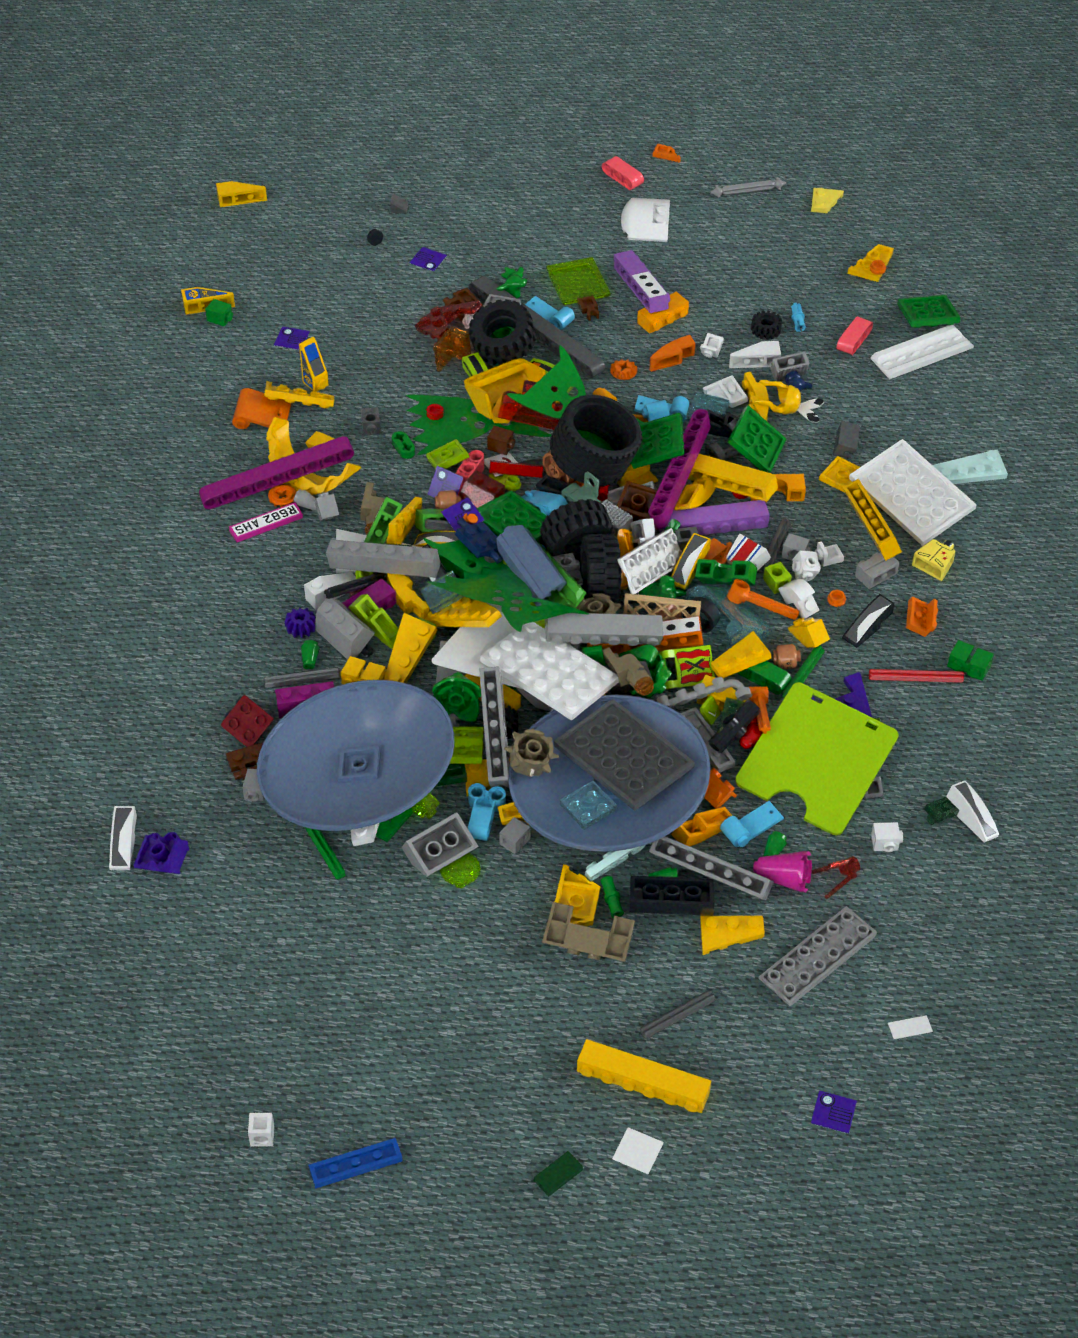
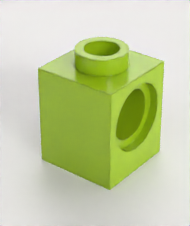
[763,562,792,594]

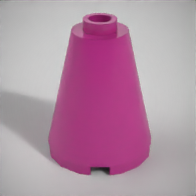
[753,851,812,893]

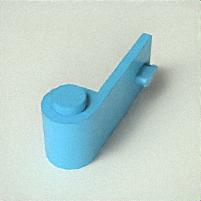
[525,296,575,330]
[634,395,689,422]
[642,400,670,421]
[522,490,568,516]
[720,801,784,847]

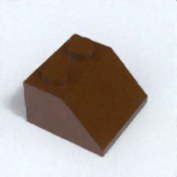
[617,481,658,522]

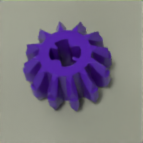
[284,607,316,638]

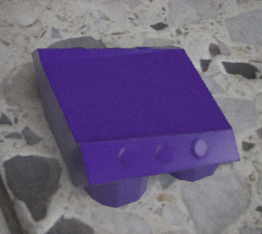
[134,832,189,874]

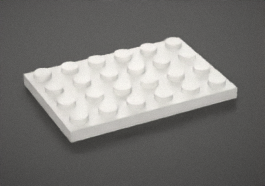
[849,439,976,546]
[480,622,619,720]

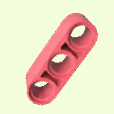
[602,156,644,190]
[837,316,873,355]
[455,450,484,496]

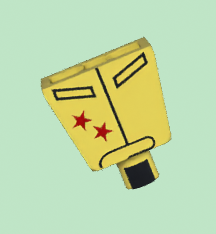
[912,539,955,581]

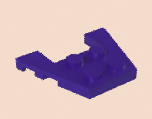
[812,672,872,725]

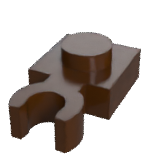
[577,295,599,321]

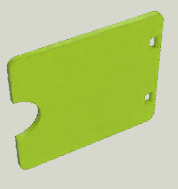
[735,682,899,835]

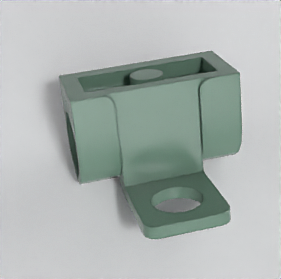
[562,471,602,503]

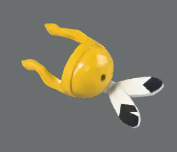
[754,380,824,423]

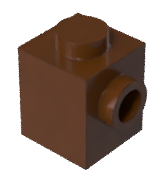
[487,426,515,455]

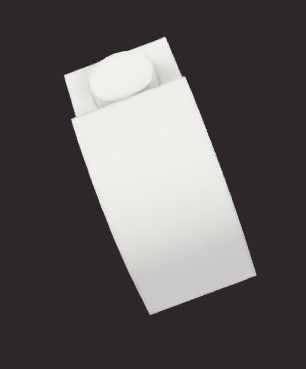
[778,579,819,619]

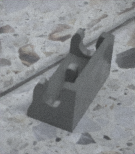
[833,420,860,458]

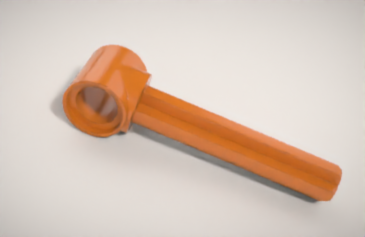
[727,579,799,620]
[747,686,771,734]

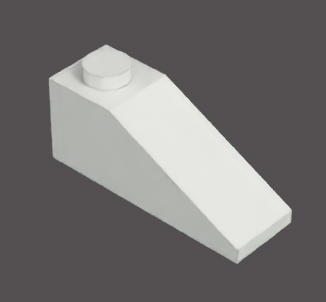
[729,341,781,368]
[304,572,356,610]

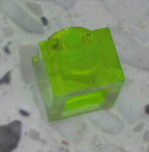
[411,792,440,819]

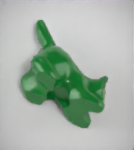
[497,267,527,299]
[638,575,686,599]

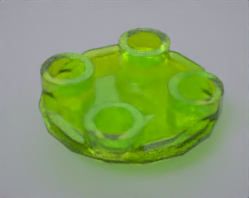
[440,853,481,888]

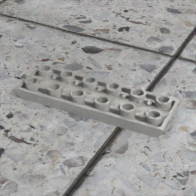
[759,906,877,1006]

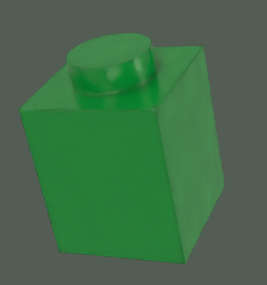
[205,299,233,326]

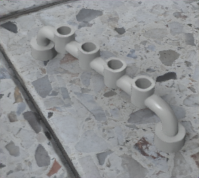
[656,677,752,708]

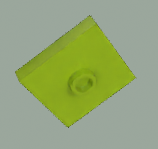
[426,439,469,470]

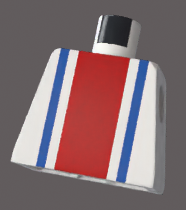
[726,534,771,571]

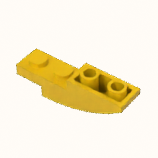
[742,372,769,421]
[387,573,430,619]

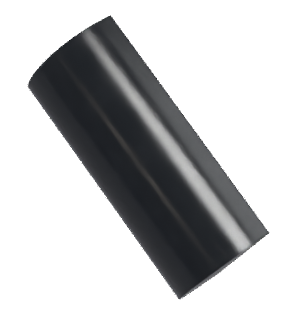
[629,875,714,916]

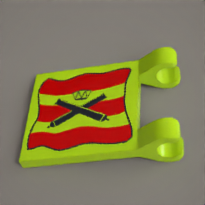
[659,645,715,689]

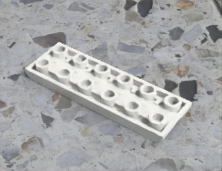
[871,325,974,379]
[617,528,682,595]

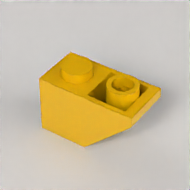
[788,617,830,648]

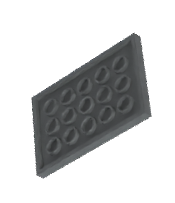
[554,699,695,811]

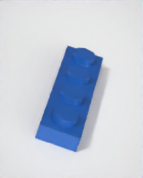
[309,1138,403,1189]

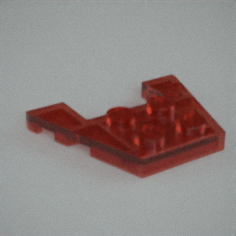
[415,301,482,341]

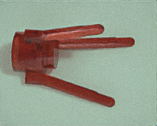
[812,856,860,899]

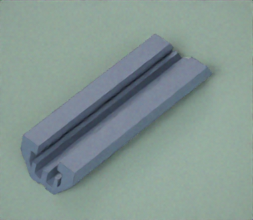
[496,525,567,606]

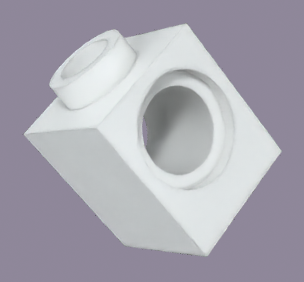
[248,1113,274,1147]

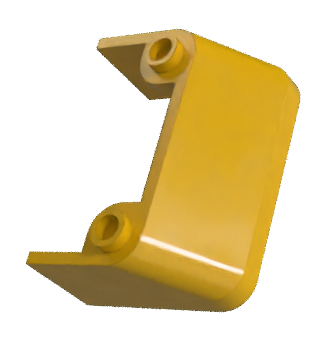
[464,358,546,419]

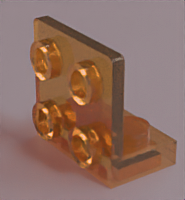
[433,326,471,372]

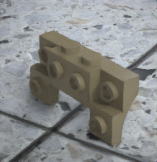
[542,902,635,962]

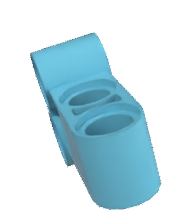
[468,783,506,841]

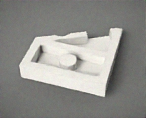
[703,375,748,408]

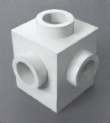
[792,551,821,581]

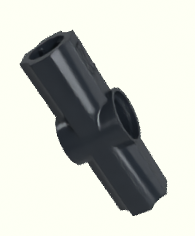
[708,700,760,753]

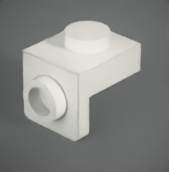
[700,333,724,358]
[815,541,844,567]

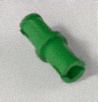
[600,876,624,918]

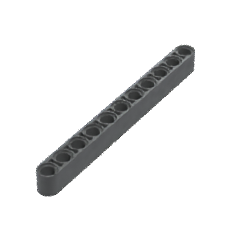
[469,276,605,379]

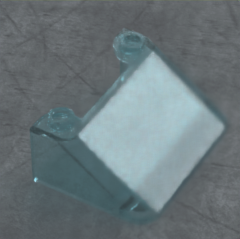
[686,585,771,649]

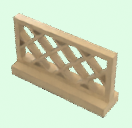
[623,593,701,621]

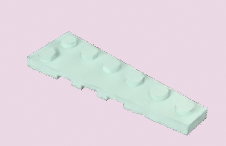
[933,450,1008,484]
[585,842,653,881]

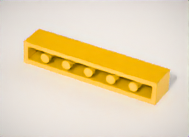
[688,454,778,502]
[843,479,902,561]
[577,1039,712,1113]

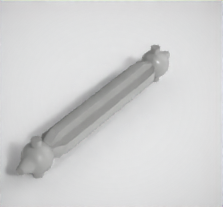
[710,177,786,198]

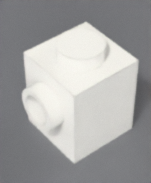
[871,822,903,852]

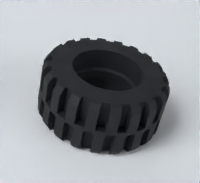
[468,299,536,365]
[540,499,614,562]
[580,534,622,603]

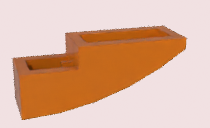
[649,335,695,372]

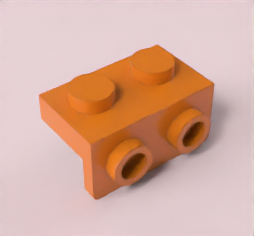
[906,596,938,637]
[704,767,738,809]

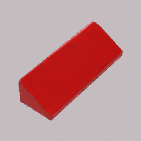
[489,460,543,478]

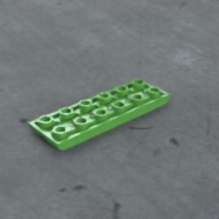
[538,543,586,608]

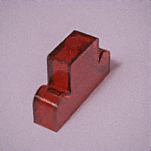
[498,380,563,430]

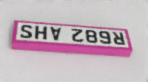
[229,502,303,542]

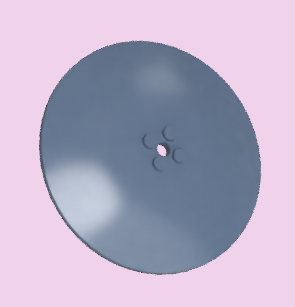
[257,680,455,831]
[508,695,710,852]

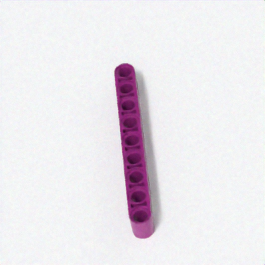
[648,409,711,530]
[199,436,354,509]

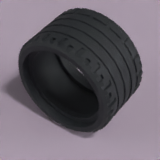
[550,395,642,486]

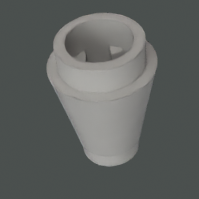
[293,489,317,512]

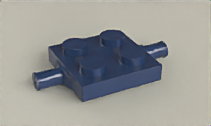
[454,518,503,564]

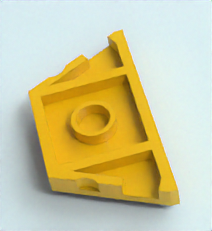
[555,864,601,927]

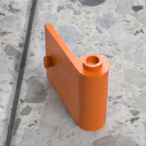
[232,388,291,429]

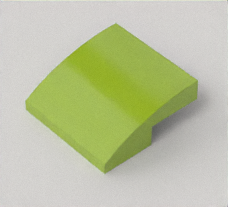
[450,727,484,764]

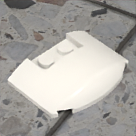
[621,198,670,242]

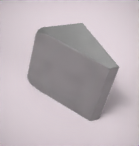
[390,194,408,214]
[864,776,884,799]

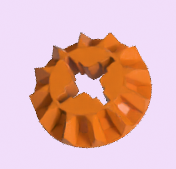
[610,359,637,380]
[268,485,297,507]

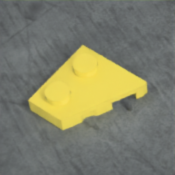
[811,188,844,213]

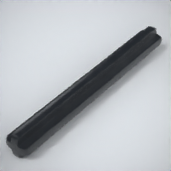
[324,572,386,599]

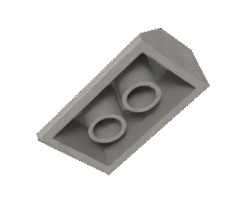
[315,598,375,660]
[401,812,479,877]

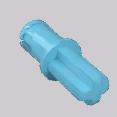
[791,302,806,332]

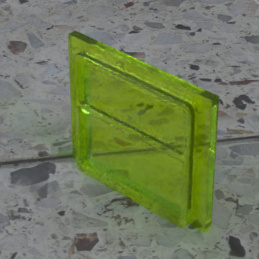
[546,257,611,305]

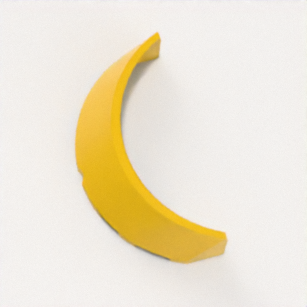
[266,417,361,495]

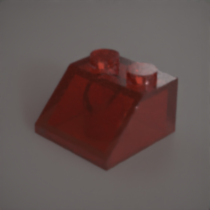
[459,470,505,508]

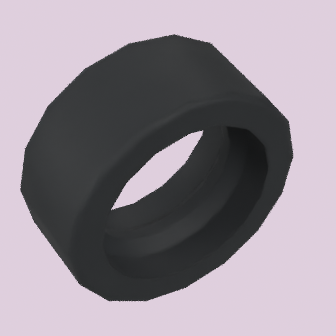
[683,597,720,633]

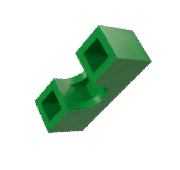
[695,559,757,586]

